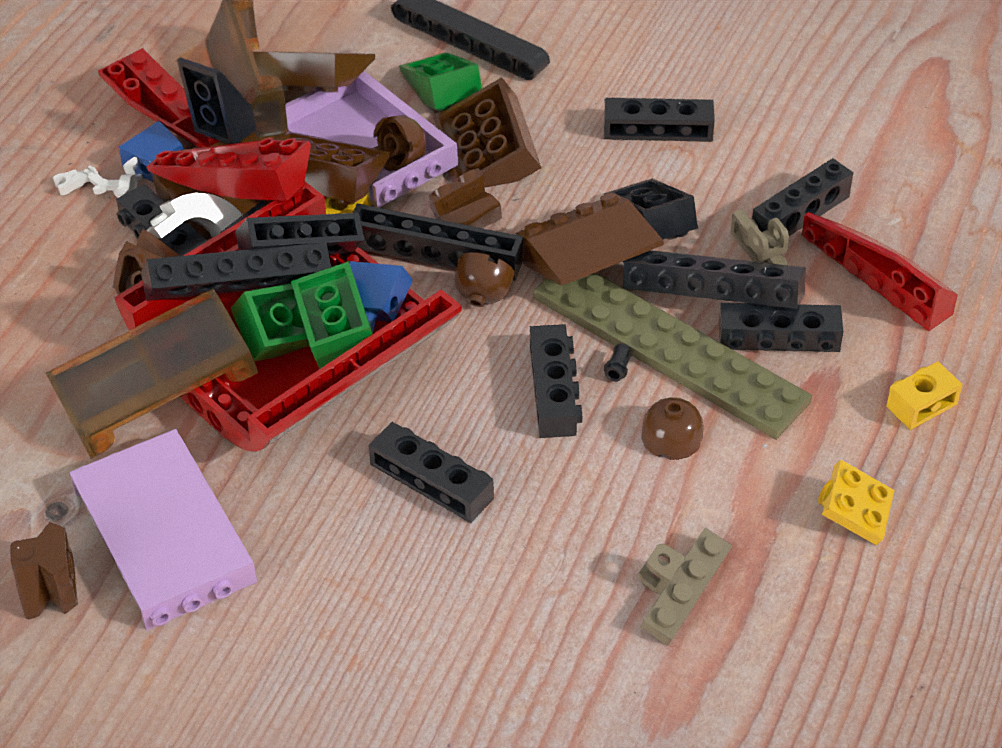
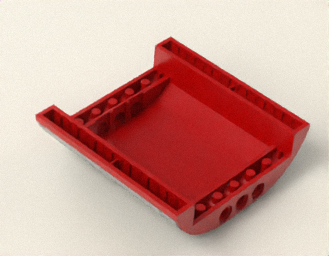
[114,182,462,452]

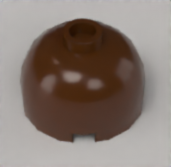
[373,115,426,171]
[454,253,515,307]
[641,397,704,460]

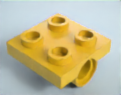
[818,460,894,545]

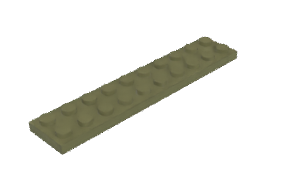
[533,272,812,440]

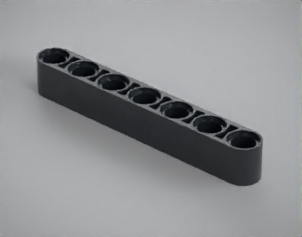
[391,0,550,81]

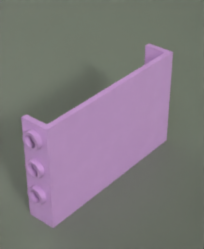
[280,71,458,208]
[69,429,257,630]

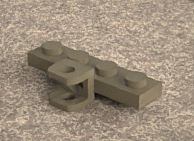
[730,209,789,265]
[638,527,733,646]

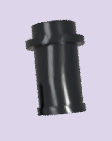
[604,344,633,382]

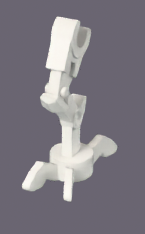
[53,157,143,197]

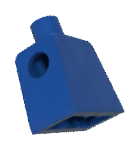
[118,121,183,183]
[350,261,413,331]

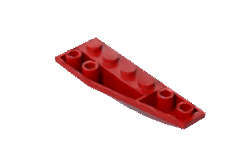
[98,48,220,148]
[146,138,311,201]
[802,212,958,331]

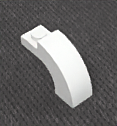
[147,193,242,239]

